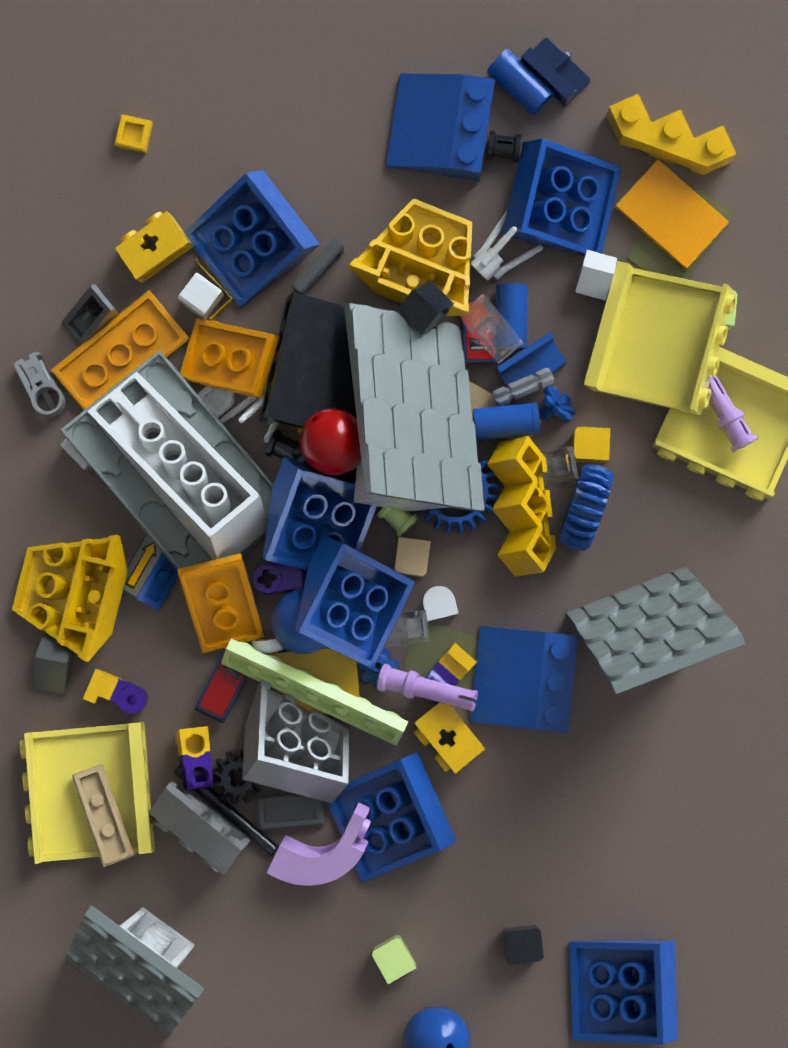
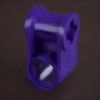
[253,563,308,595]

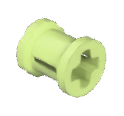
[376,507,419,537]

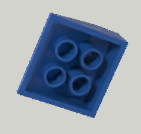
[386,73,495,181]
[502,138,622,256]
[184,170,320,308]
[263,457,377,570]
[295,535,415,669]
[469,626,578,733]
[327,752,457,882]
[569,939,678,1045]

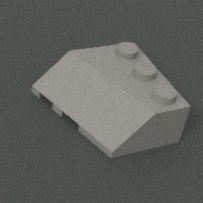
[242,679,349,803]
[149,780,251,875]

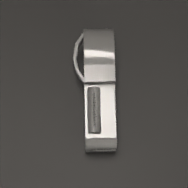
[14,352,66,418]

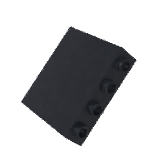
[259,292,357,429]

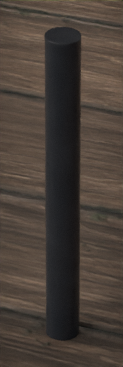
[173,764,279,856]

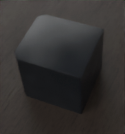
[399,281,455,335]
[503,925,544,965]

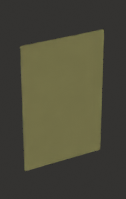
[626,177,735,280]
[402,619,479,700]

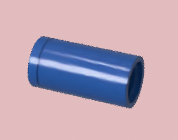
[487,49,554,116]
[495,283,528,352]
[473,403,540,441]

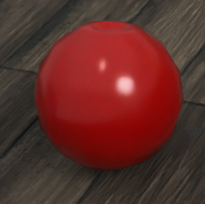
[299,408,361,476]

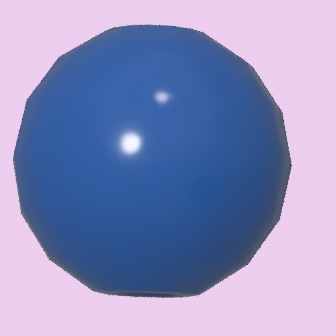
[271,589,326,654]
[403,1007,471,1048]

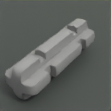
[492,368,554,406]

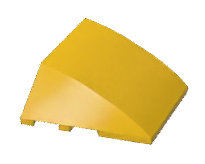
[349,198,472,316]
[12,535,128,662]

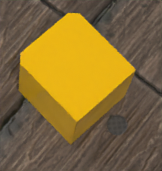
[572,427,610,463]

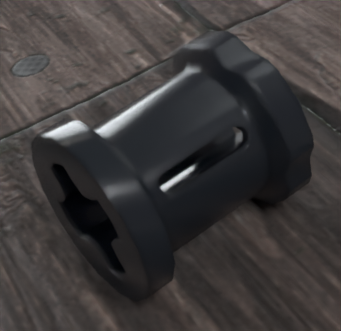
[487,131,522,163]
[265,429,301,460]

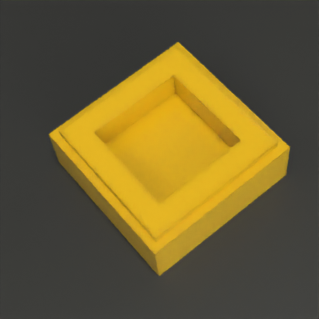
[114,114,153,154]

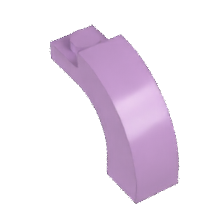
[267,802,371,886]

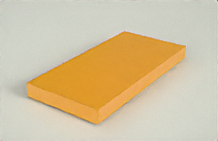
[51,290,190,410]

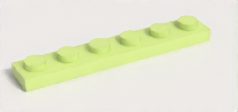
[221,639,408,746]

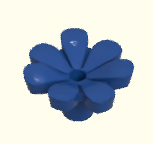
[539,385,576,423]
[357,648,400,690]

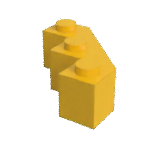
[606,94,737,175]
[487,436,556,577]

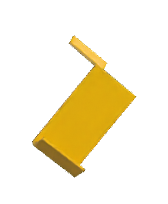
[196,258,233,322]

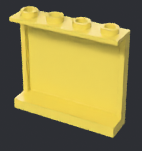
[584,261,736,415]
[652,347,788,502]
[20,722,155,864]

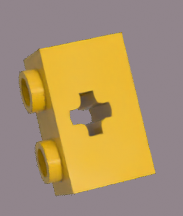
[115,211,194,283]
[414,702,485,774]

